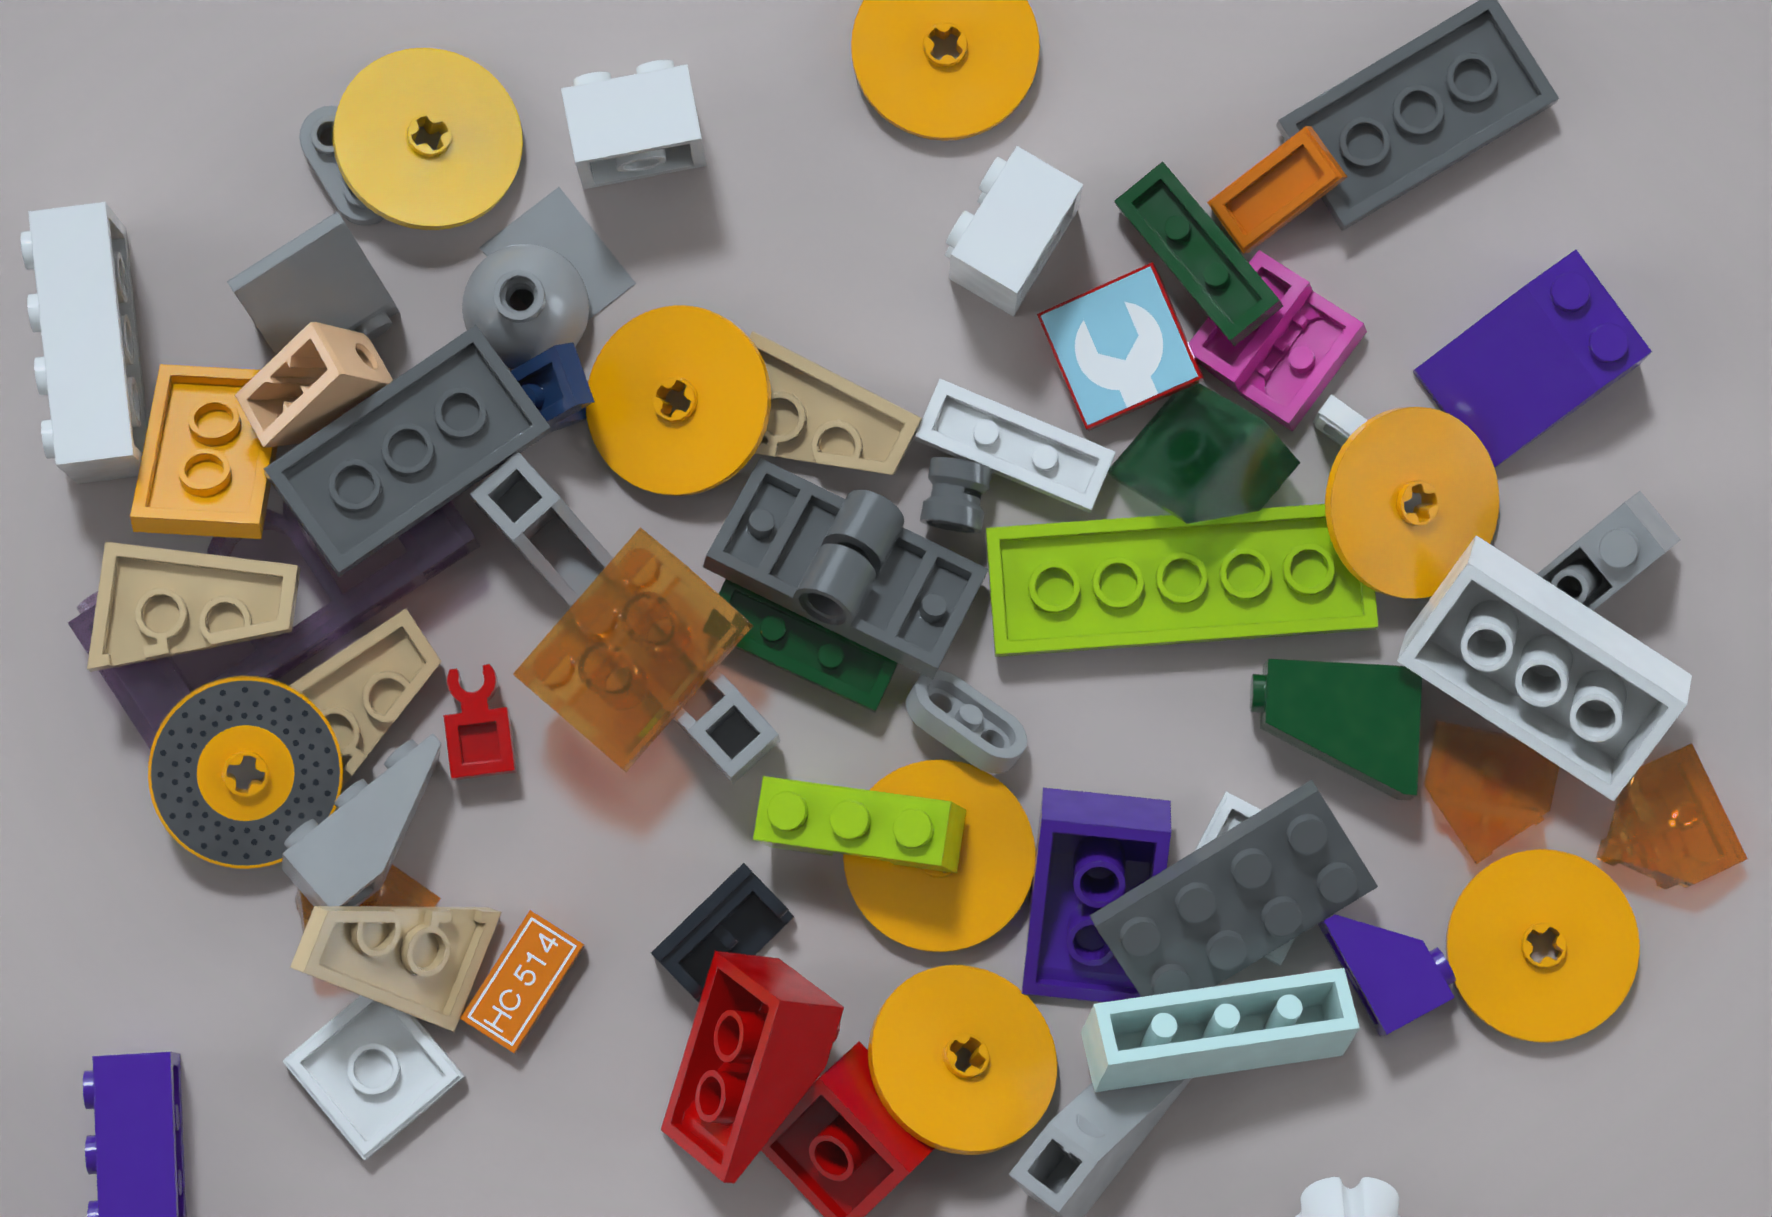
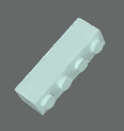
[1081,968,1360,1092]

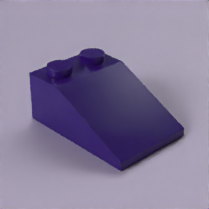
[1413,249,1652,468]
[1022,787,1171,1002]

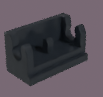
[651,863,794,1003]

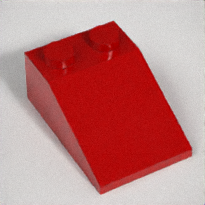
[661,951,844,1184]

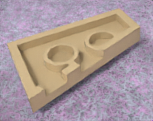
[749,331,923,475]
[87,542,301,672]
[289,608,442,789]
[290,906,501,1032]

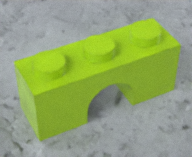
[753,776,966,873]

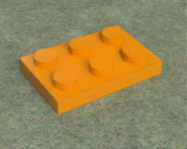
[130,364,278,539]

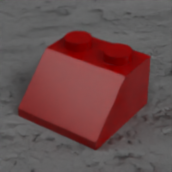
[761,1041,935,1217]

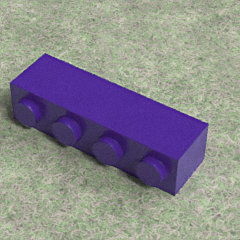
[83,1052,186,1217]

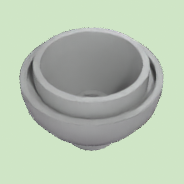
[462,244,589,369]

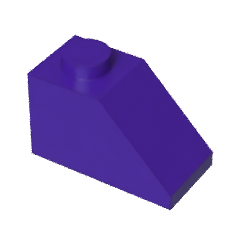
[1318,914,1456,1037]

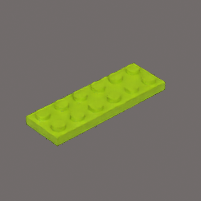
[985,504,1378,657]

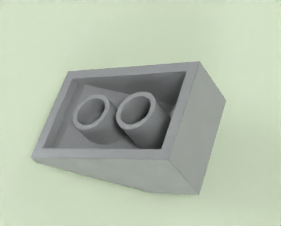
[227,211,399,355]

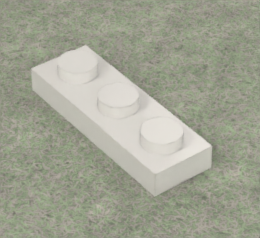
[915,379,1116,513]

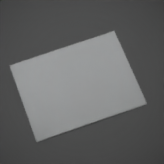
[479,187,636,320]

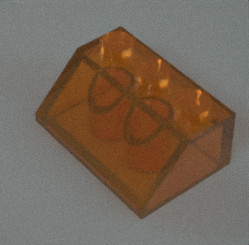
[513,527,753,772]

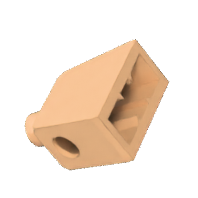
[235,322,393,447]

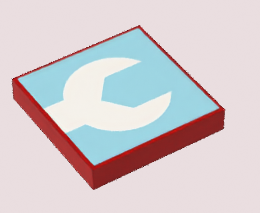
[1037,262,1204,431]

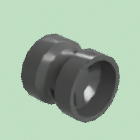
[920,457,993,533]

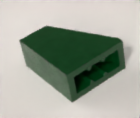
[1250,659,1422,800]

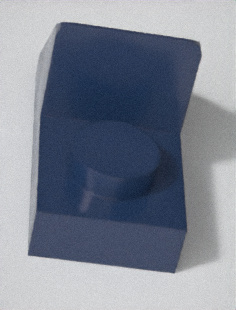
[510,342,595,432]

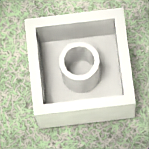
[561,60,706,189]
[945,146,1083,317]

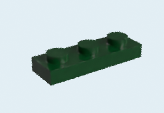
[1114,161,1283,346]
[702,579,899,713]

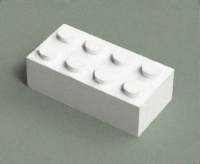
[21,202,148,484]
[1397,535,1692,802]

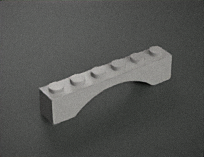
[470,451,780,784]

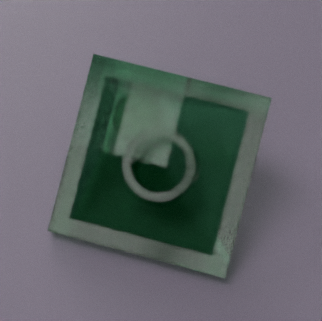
[1108,383,1300,524]

